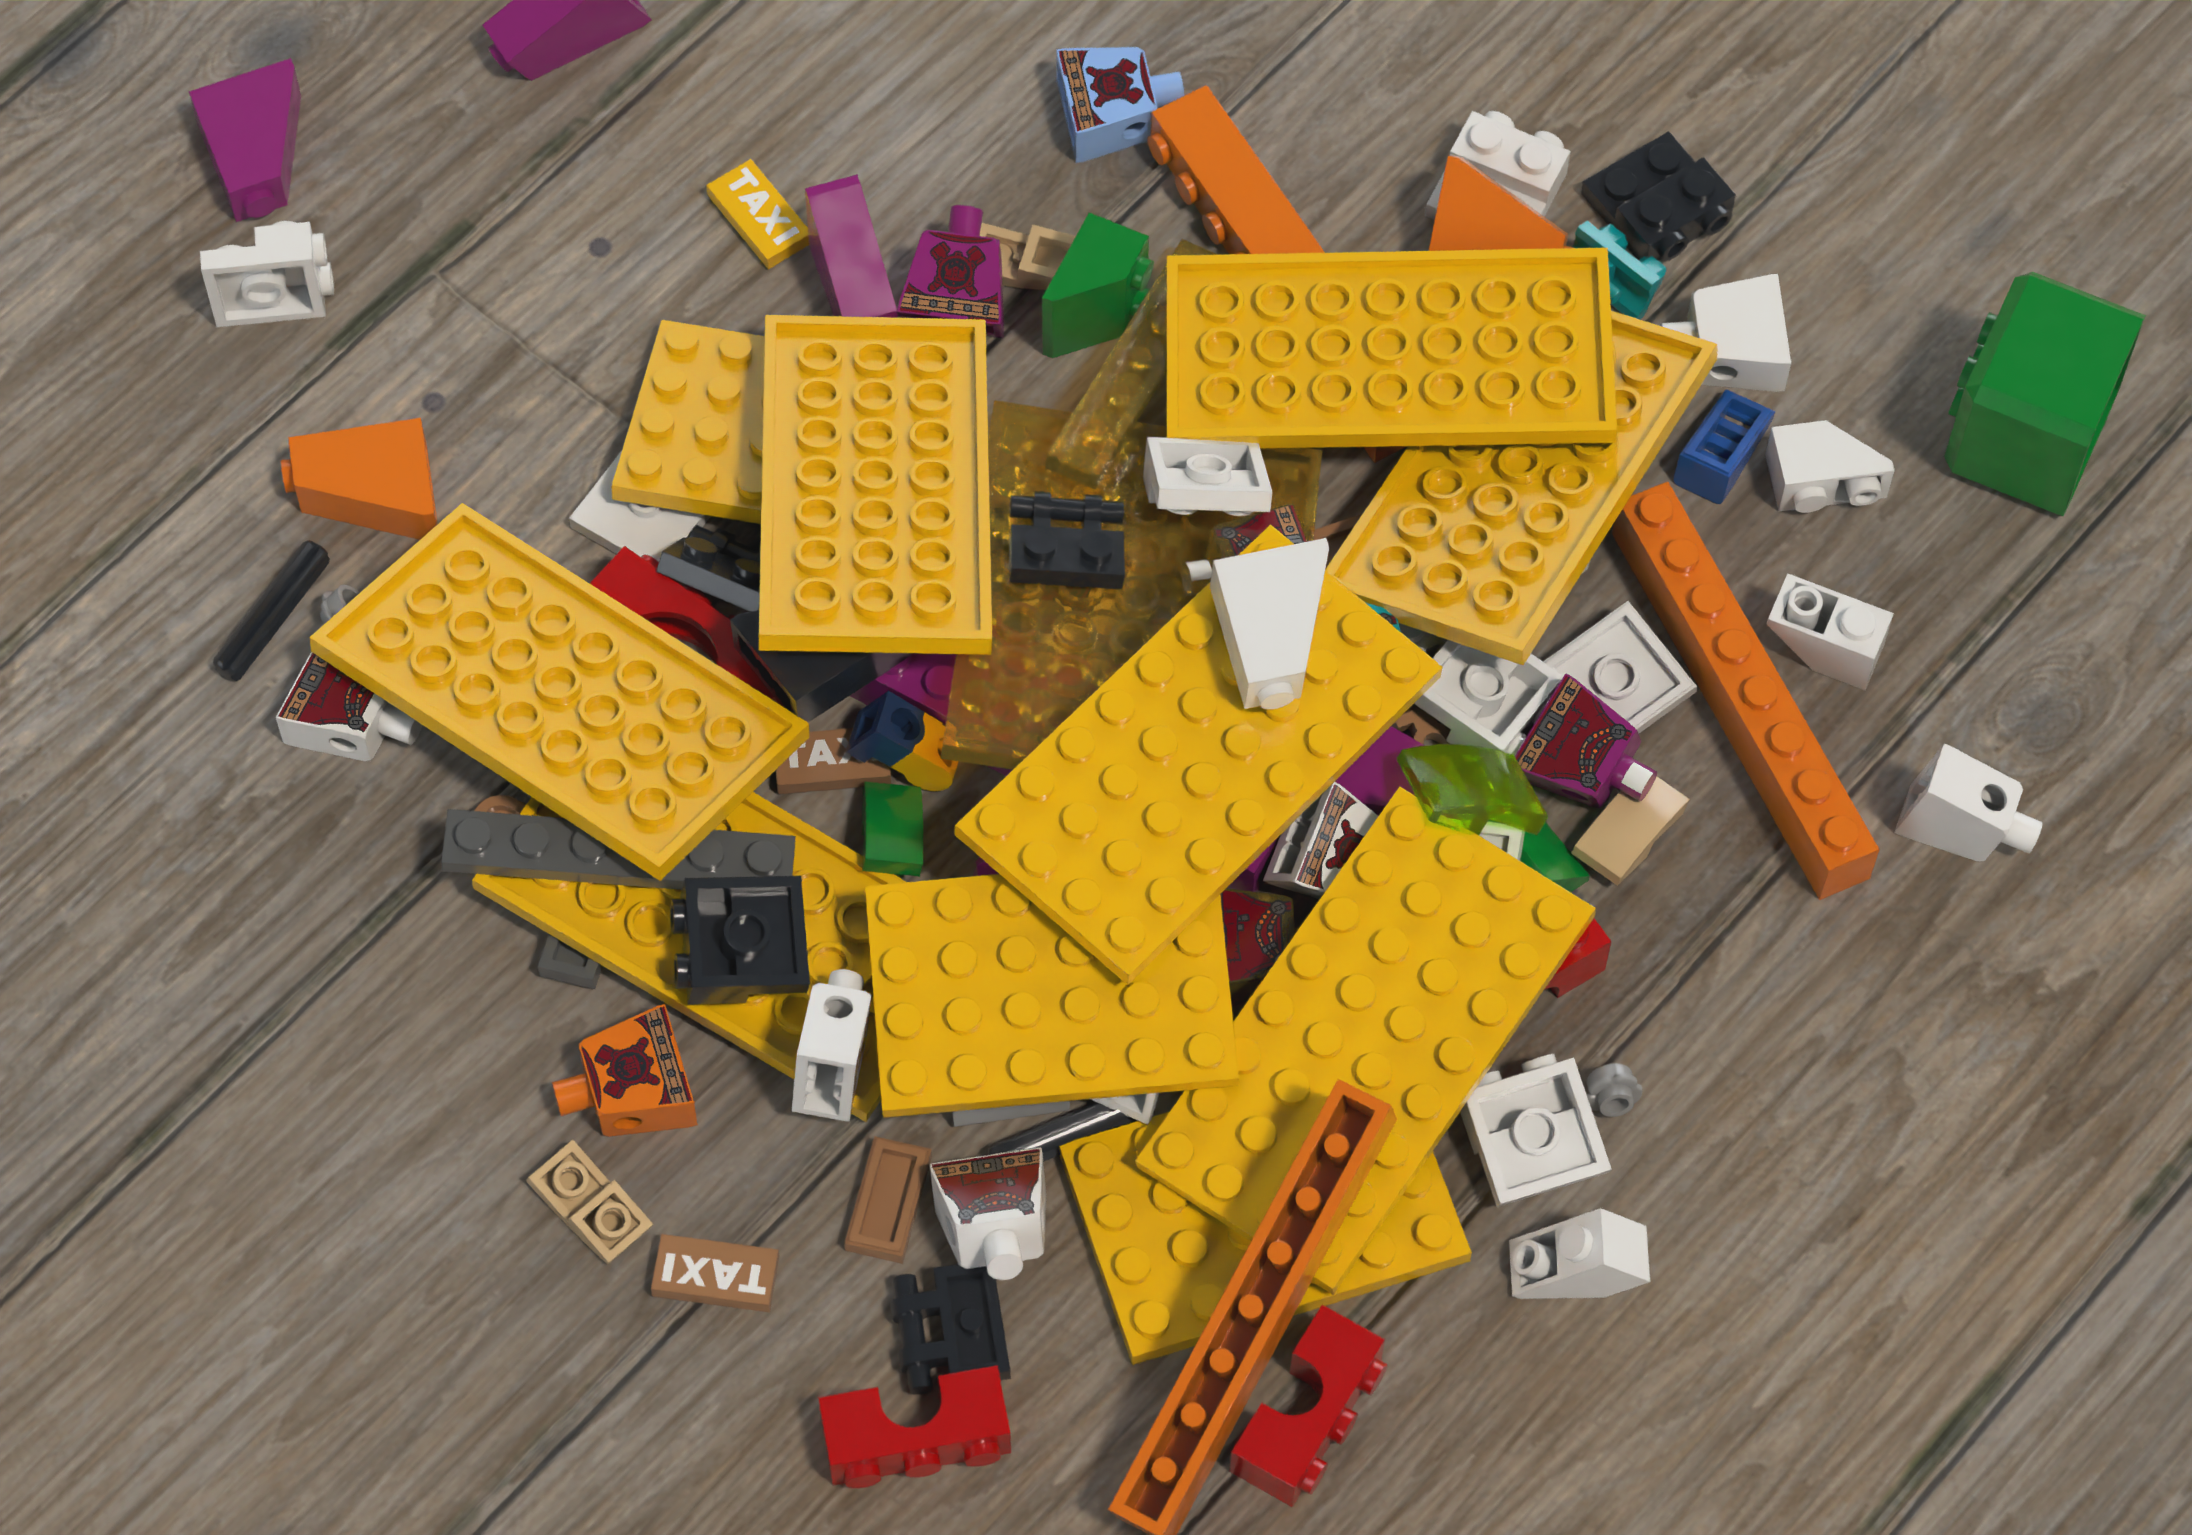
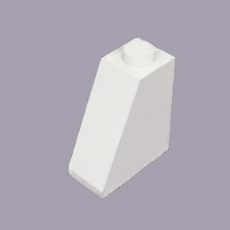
[1210,538,1329,709]

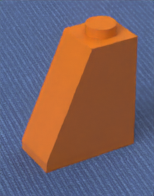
[1429,155,1574,251]
[281,418,438,540]

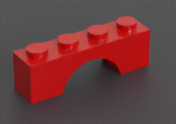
[589,546,779,704]

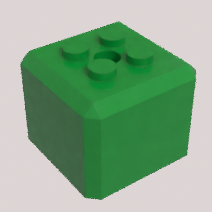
[1944,272,2146,517]

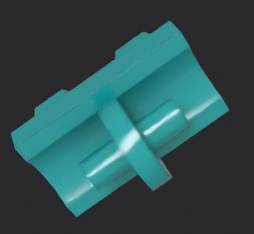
[1572,221,1667,319]

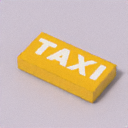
[706,159,809,270]

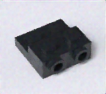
[1581,131,1736,261]
[670,876,810,1005]

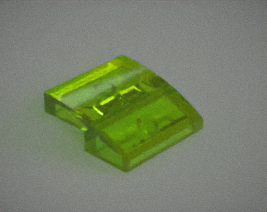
[1396,744,1548,835]

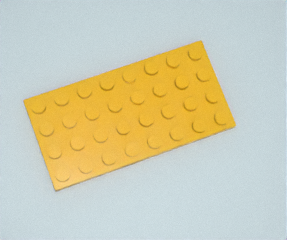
[1167,248,1617,449]
[1325,311,1718,665]
[759,315,992,655]
[309,503,809,881]
[955,524,1443,985]
[1135,786,1596,1295]
[472,792,906,1122]

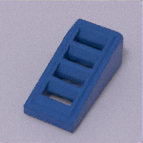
[1673,389,1775,504]

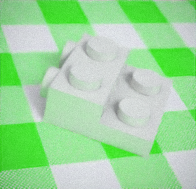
[1425,111,1570,220]
[200,221,334,327]
[1143,437,1272,516]
[1414,640,1564,773]
[1460,1054,1612,1207]

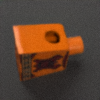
[552,1004,698,1137]

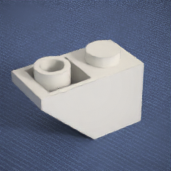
[1765,420,1895,513]
[1767,573,1894,690]
[1509,1208,1650,1299]

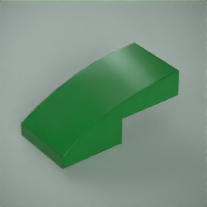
[861,781,923,877]

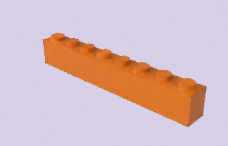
[1147,85,1407,463]
[1612,481,1880,900]
[1108,1079,1397,1535]

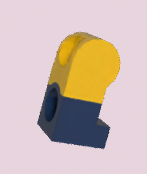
[845,691,963,791]

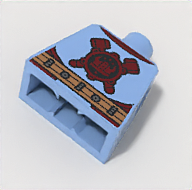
[1056,47,1184,163]

